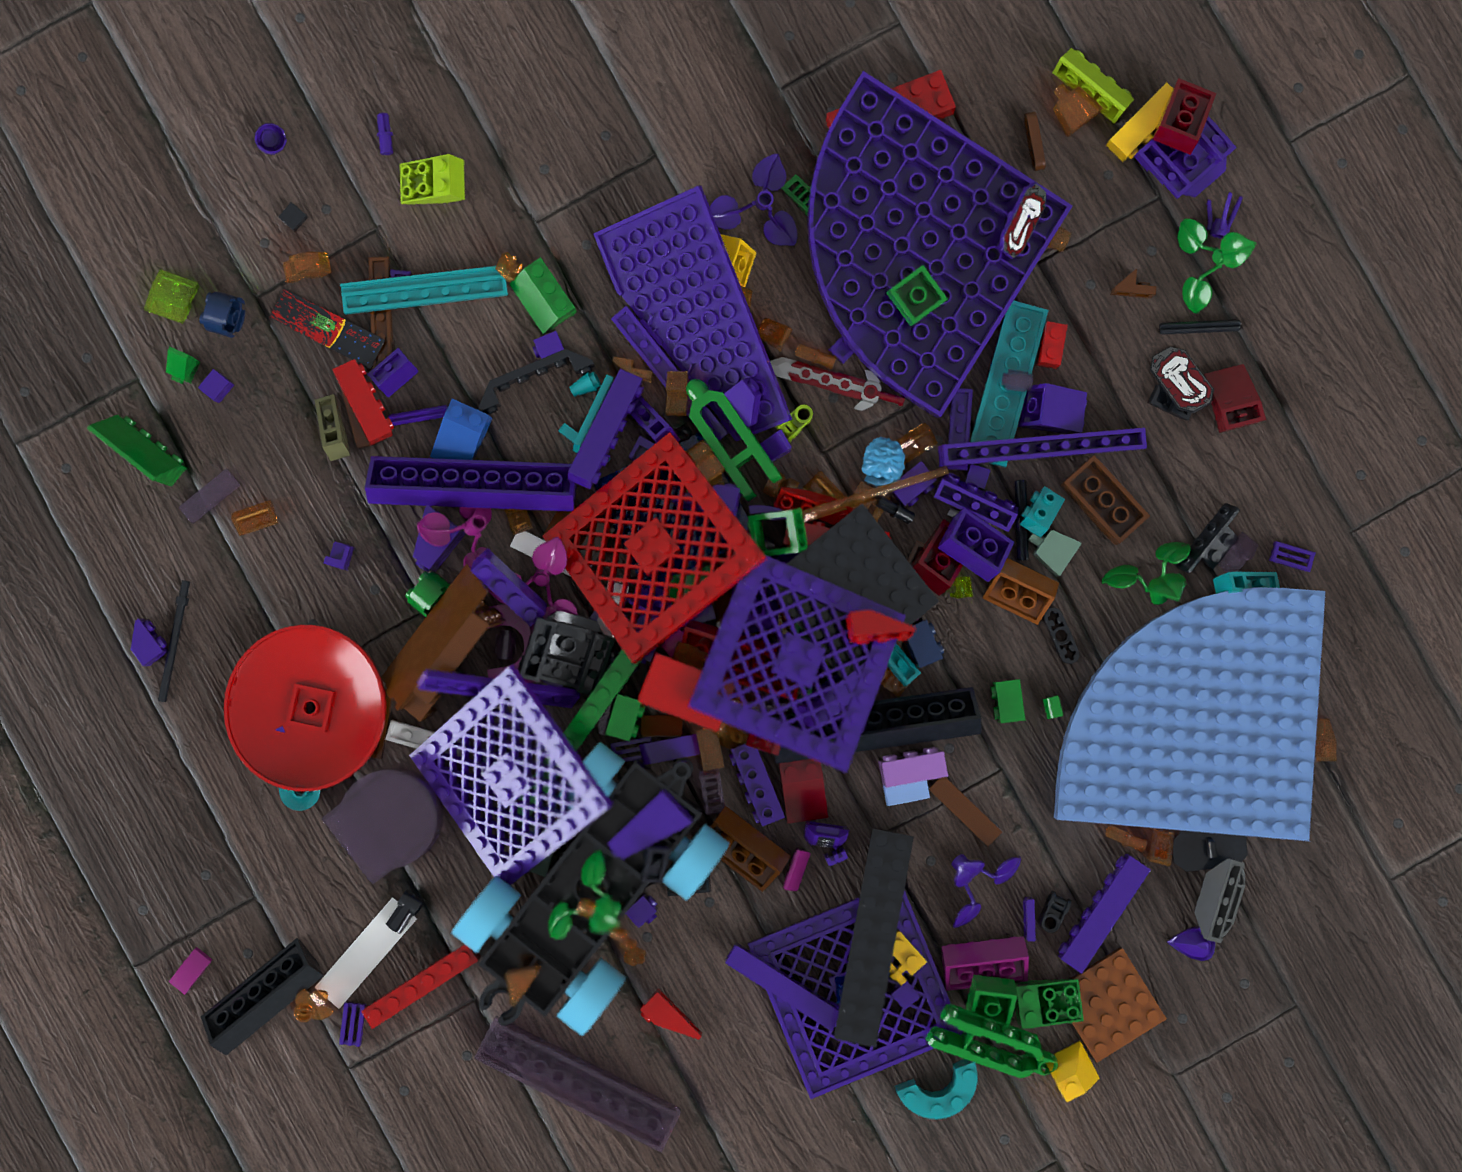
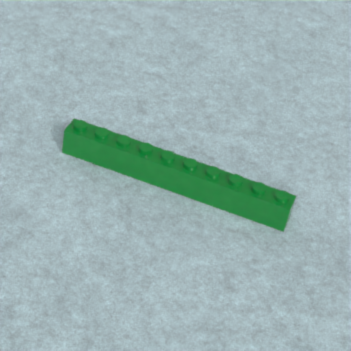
[509,649,644,824]

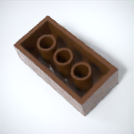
[1060,455,1150,545]

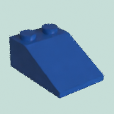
[430,399,493,460]

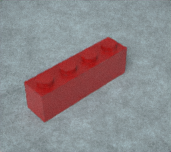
[332,359,394,446]

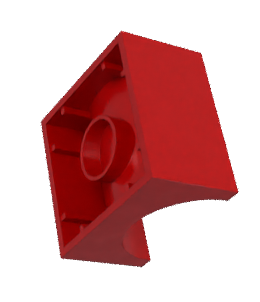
[638,652,735,732]

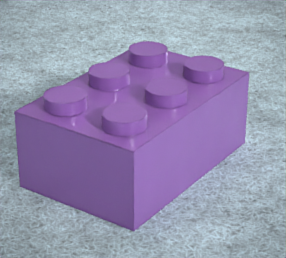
[878,747,948,788]

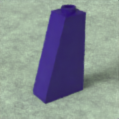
[608,789,694,859]

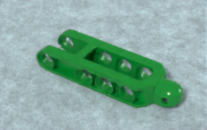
[686,379,782,502]
[926,1004,1058,1078]

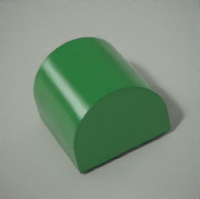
[1042,695,1064,719]

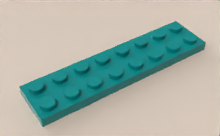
[970,301,1049,467]

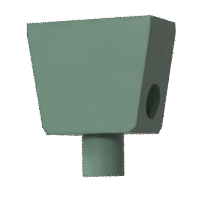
[1028,530,1082,577]

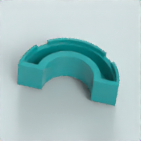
[895,1059,978,1119]

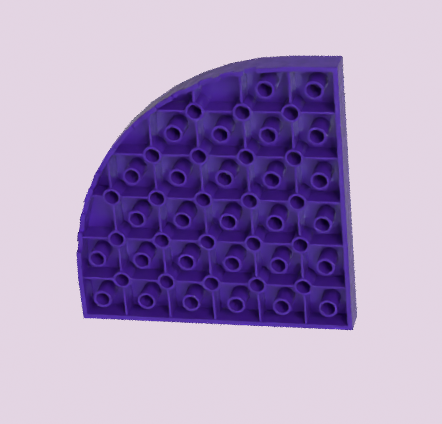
[808,71,1073,418]

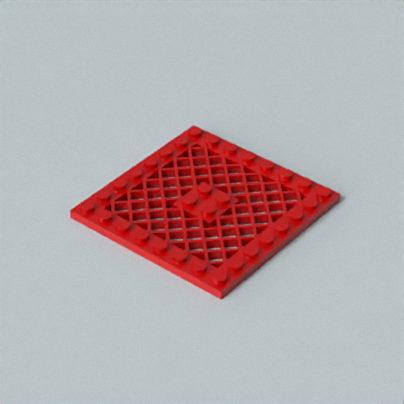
[542,432,767,664]

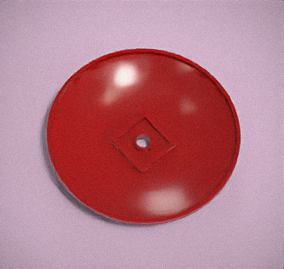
[224,625,386,791]

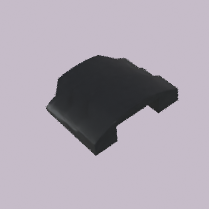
[518,610,615,695]

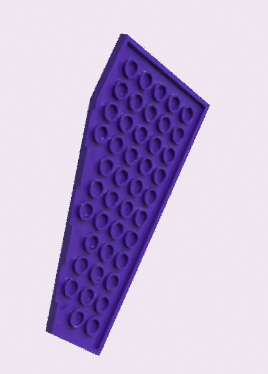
[593,185,793,441]

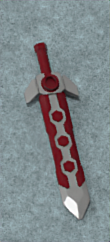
[770,357,905,411]

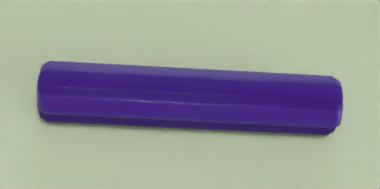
[389,405,448,426]

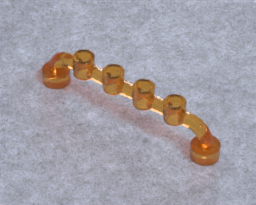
[578,899,646,966]

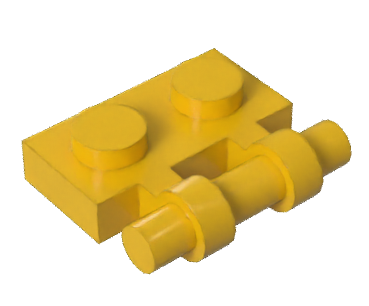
[889,930,927,985]

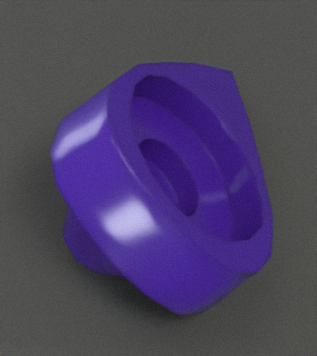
[1167,926,1216,961]

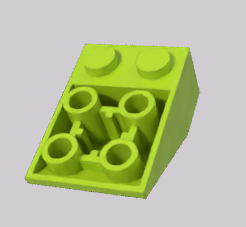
[400,154,465,204]

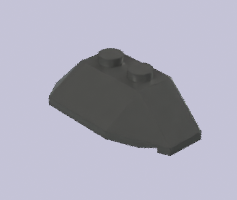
[1194,858,1245,943]

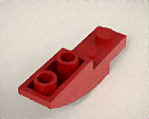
[773,487,854,525]

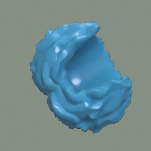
[862,437,905,487]

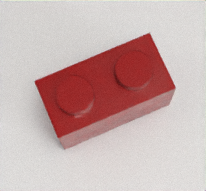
[1036,321,1068,369]

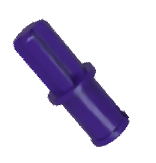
[377,113,393,155]

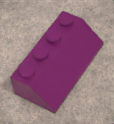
[941,936,1029,991]

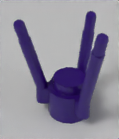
[1207,192,1243,238]

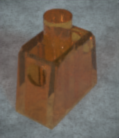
[1053,84,1103,137]

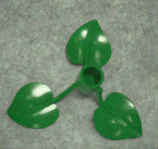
[1178,218,1256,314]
[1102,542,1190,605]
[549,849,621,939]

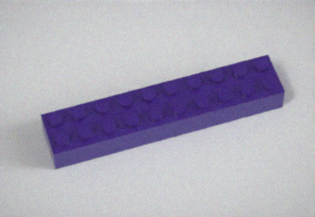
[365,456,577,511]

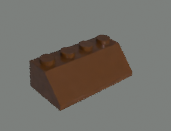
[709,806,791,892]

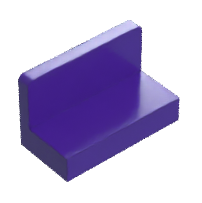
[367,348,419,397]

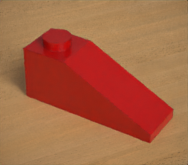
[640,988,702,1040]

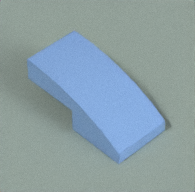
[883,780,930,806]

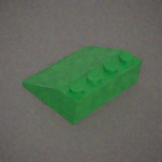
[87,415,187,487]

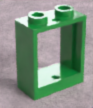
[748,508,808,556]

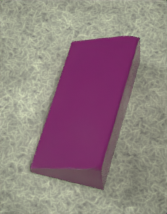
[783,848,810,891]

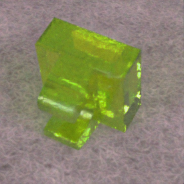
[950,576,973,599]

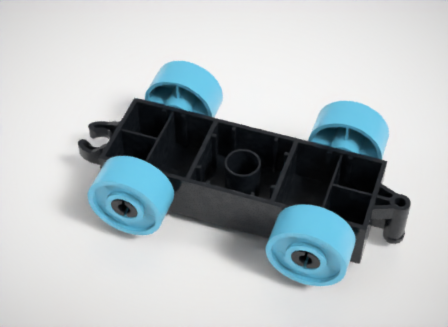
[451,742,730,1036]

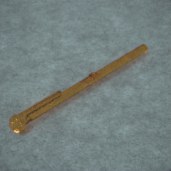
[799,466,949,523]

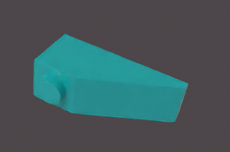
[1213,572,1280,594]

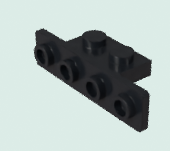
[1175,503,1240,573]

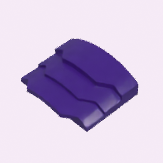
[1134,116,1237,199]

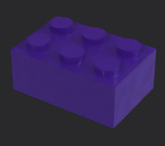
[938,508,1014,582]

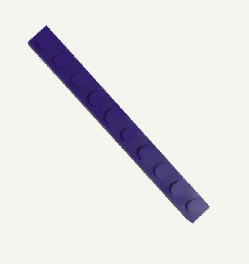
[938,428,1147,467]

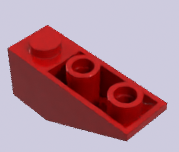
[846,610,916,645]

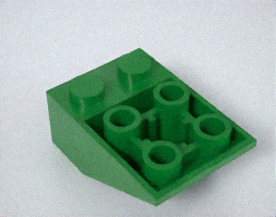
[1015,979,1084,1029]

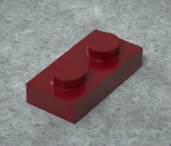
[746,733,781,756]

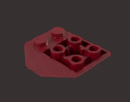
[1204,364,1266,433]

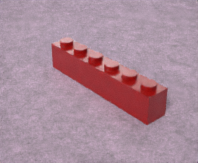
[361,944,481,1029]

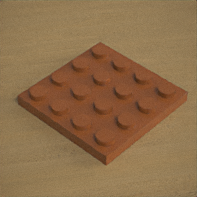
[1070,947,1167,1063]

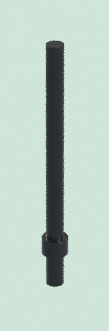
[158,580,190,702]

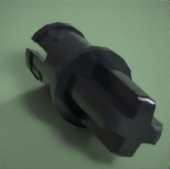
[876,496,915,524]

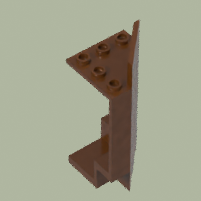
[381,564,505,721]

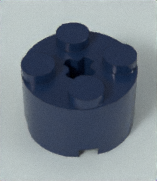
[199,291,245,338]

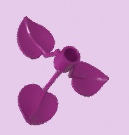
[417,507,492,567]
[488,537,578,618]

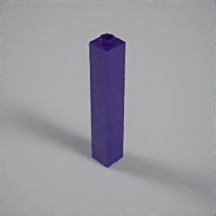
[725,942,839,1031]

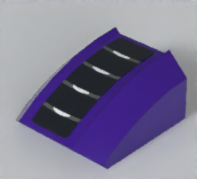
[803,821,849,850]

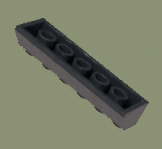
[201,938,323,1055]

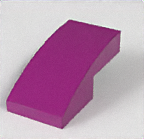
[169,947,212,995]

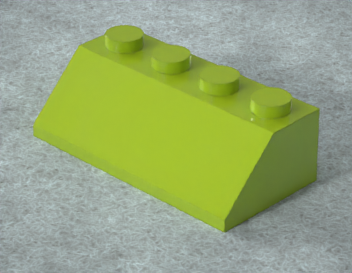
[1052,48,1134,124]

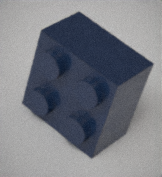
[905,620,944,668]

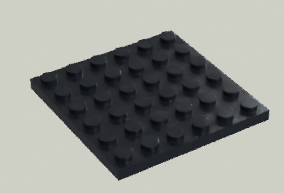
[764,503,939,680]

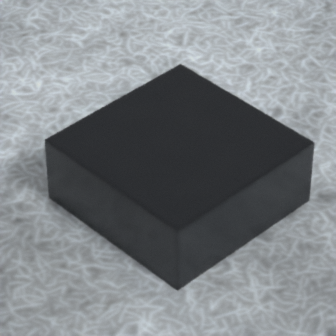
[278,202,308,232]

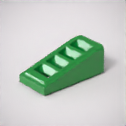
[781,174,810,217]

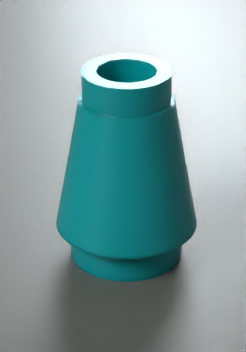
[569,371,601,397]

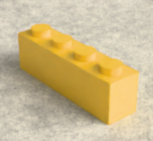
[1106,83,1173,162]

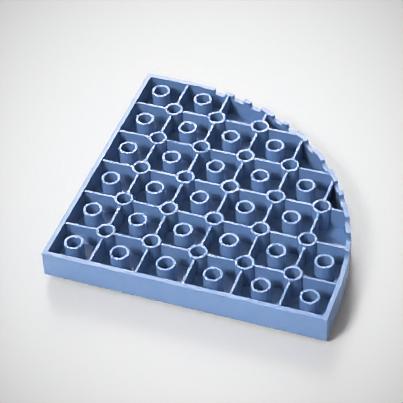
[1054,588,1325,841]

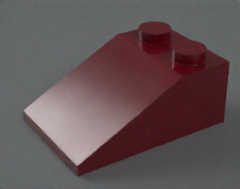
[1152,78,1217,155]
[911,519,963,596]
[779,759,828,823]

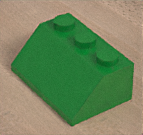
[509,257,577,335]

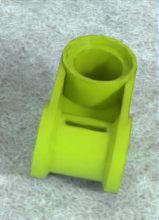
[775,405,813,442]

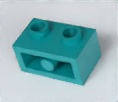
[1020,486,1065,538]

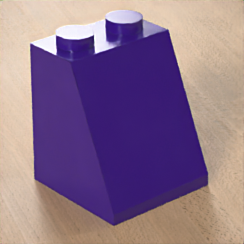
[1018,383,1087,434]
[413,505,466,572]

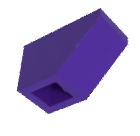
[131,618,168,666]

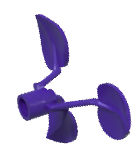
[710,154,797,246]
[951,854,1021,928]

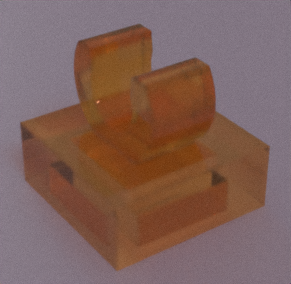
[495,252,523,282]

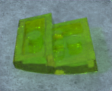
[144,270,199,324]

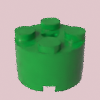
[405,571,451,617]

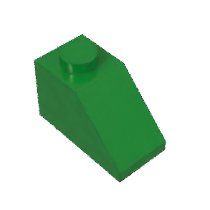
[166,346,200,384]

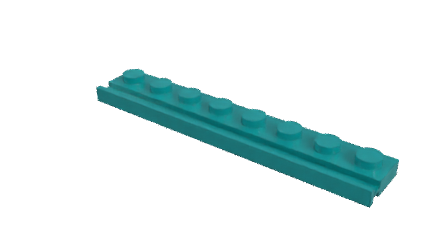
[340,265,508,315]

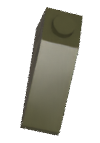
[315,394,350,461]

